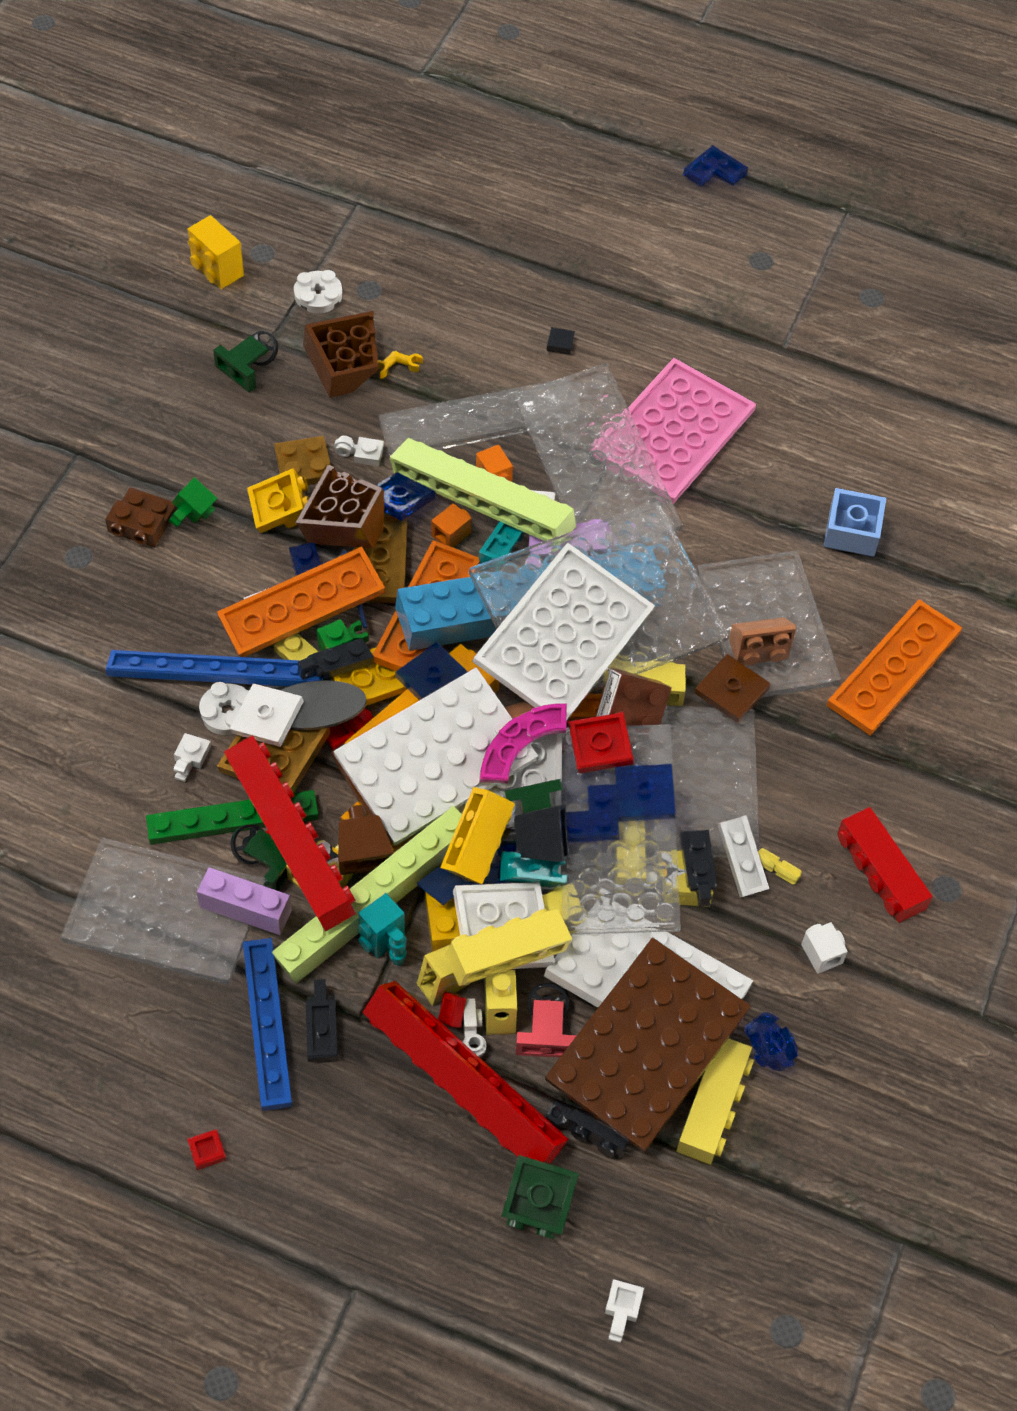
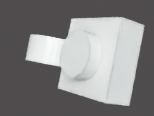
[173,733,211,782]
[605,1279,644,1343]

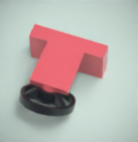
[516,983,577,1058]

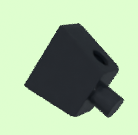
[501,804,570,862]

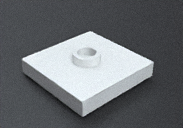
[230,684,304,747]

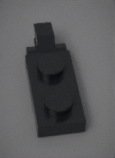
[297,638,374,680]
[680,830,717,907]
[306,979,338,1062]
[546,1101,628,1160]

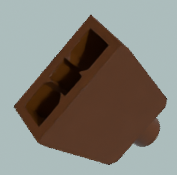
[338,805,394,875]

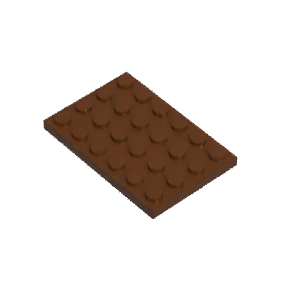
[545,937,751,1152]

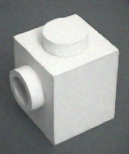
[801,922,848,974]

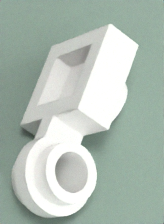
[334,436,384,467]
[463,998,486,1057]

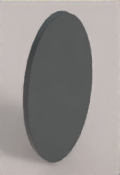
[280,681,367,730]

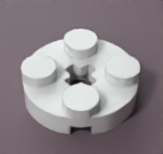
[294,270,342,313]
[199,682,249,735]

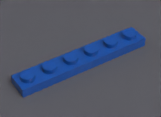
[243,938,292,1111]

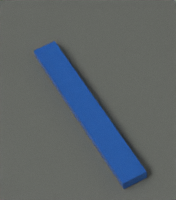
[105,650,323,686]

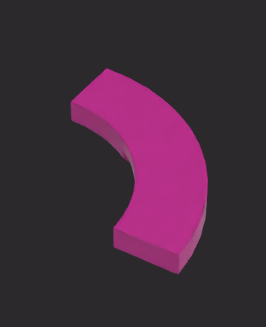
[479,703,567,784]

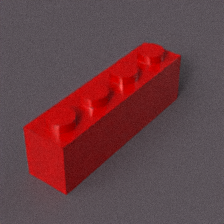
[837,807,933,923]

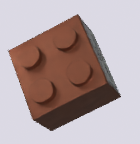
[596,668,672,739]

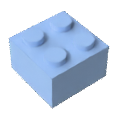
[823,488,886,557]

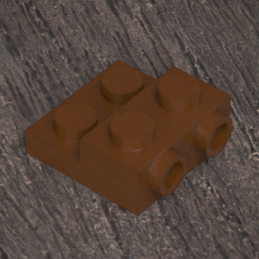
[105,487,177,548]

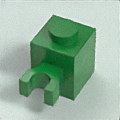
[169,477,218,528]
[317,619,369,651]

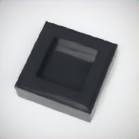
[546,327,575,355]

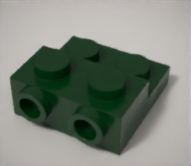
[501,1155,579,1239]

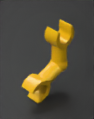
[378,351,423,379]

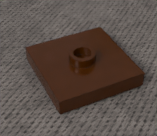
[694,654,771,723]

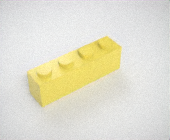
[445,908,572,986]
[676,1039,754,1165]

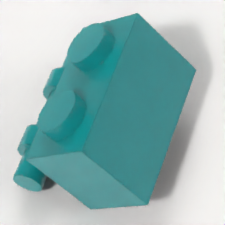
[358,893,407,966]

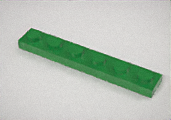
[146,790,319,845]

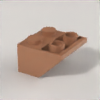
[729,617,796,666]

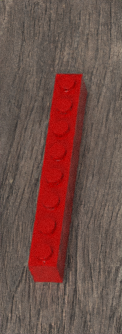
[224,735,356,932]
[362,981,568,1164]

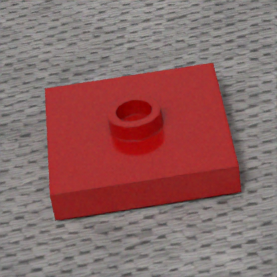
[568,712,634,774]

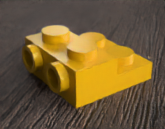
[247,468,309,533]

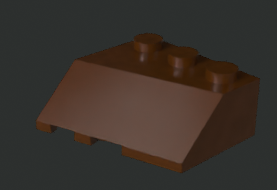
[303,311,378,398]
[296,465,384,549]

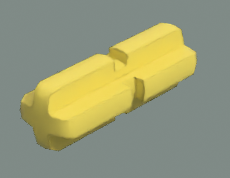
[758,848,802,884]

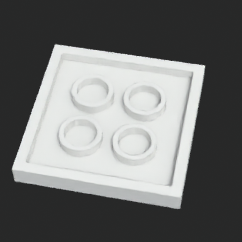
[453,882,555,969]

